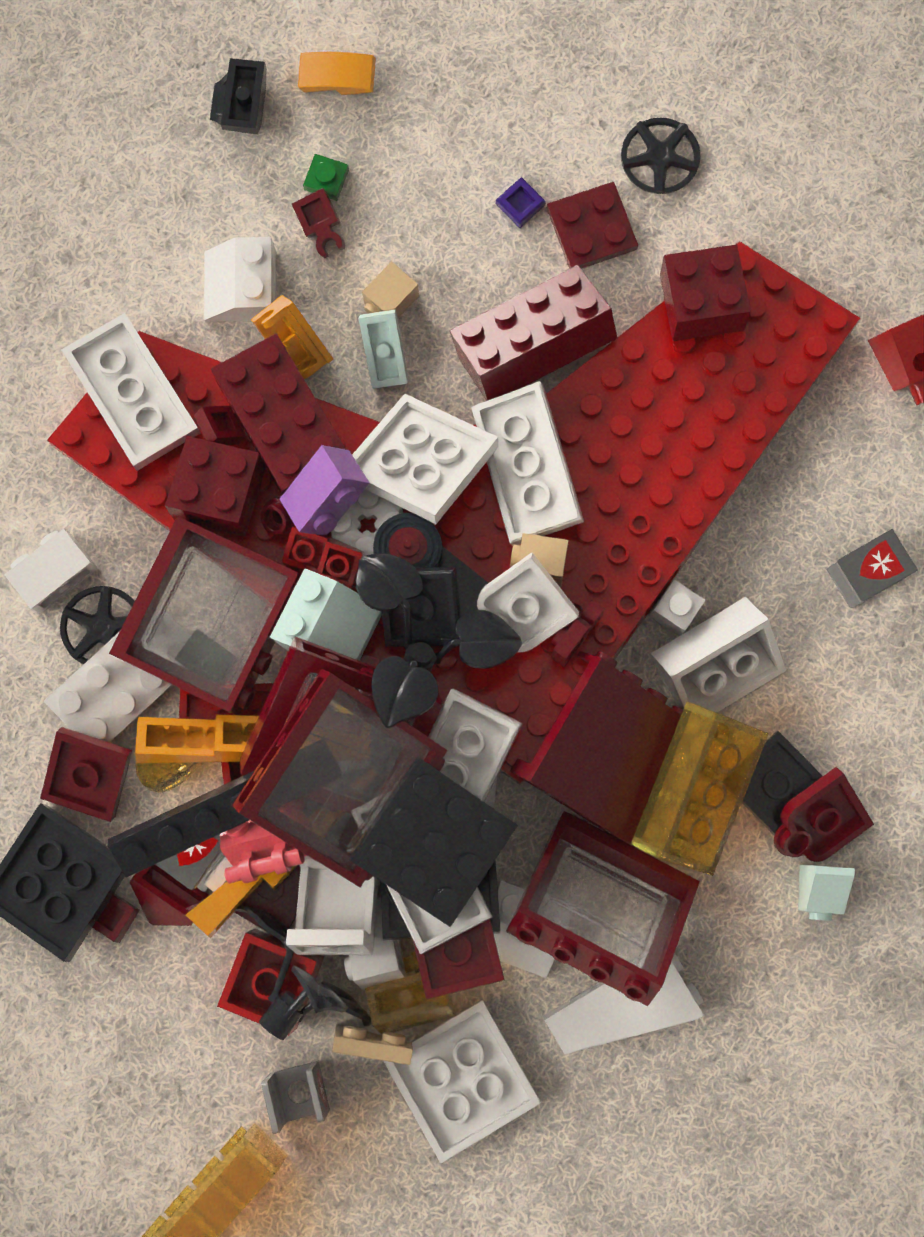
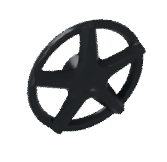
[621,118,701,194]
[60,586,135,664]

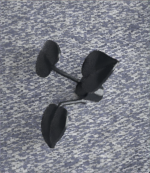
[356,554,522,728]
[234,905,374,1040]

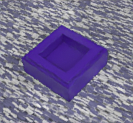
[495,177,546,228]

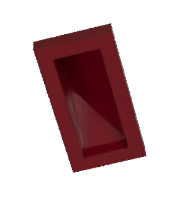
[129,864,209,926]

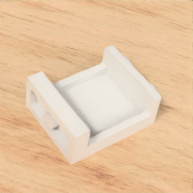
[286,847,379,955]

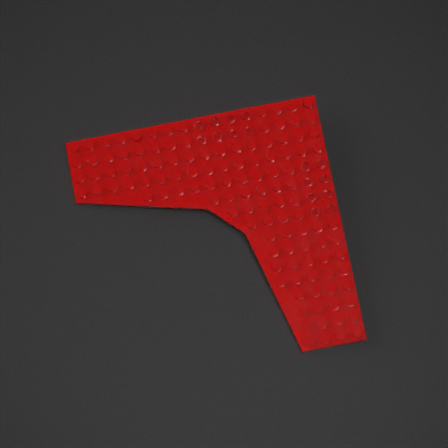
[47,241,860,785]

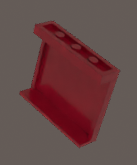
[510,651,702,848]

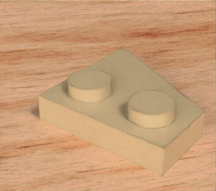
[332,1024,413,1065]

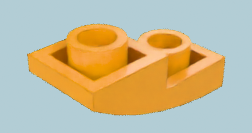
[298,52,376,95]

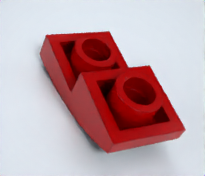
[282,525,363,589]

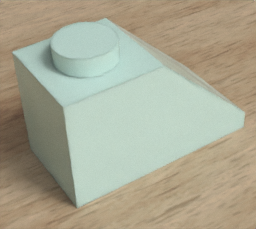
[798,865,855,921]

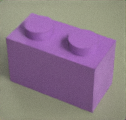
[280,445,370,536]

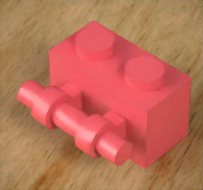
[220,799,310,884]

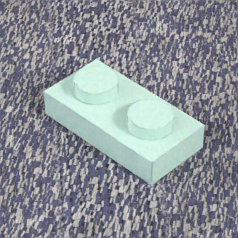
[358,309,409,389]

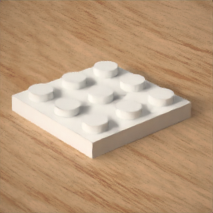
[352,394,499,524]
[383,999,541,1163]

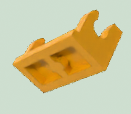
[251,295,333,379]

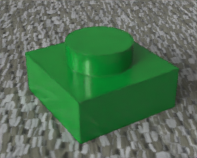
[303,154,349,201]

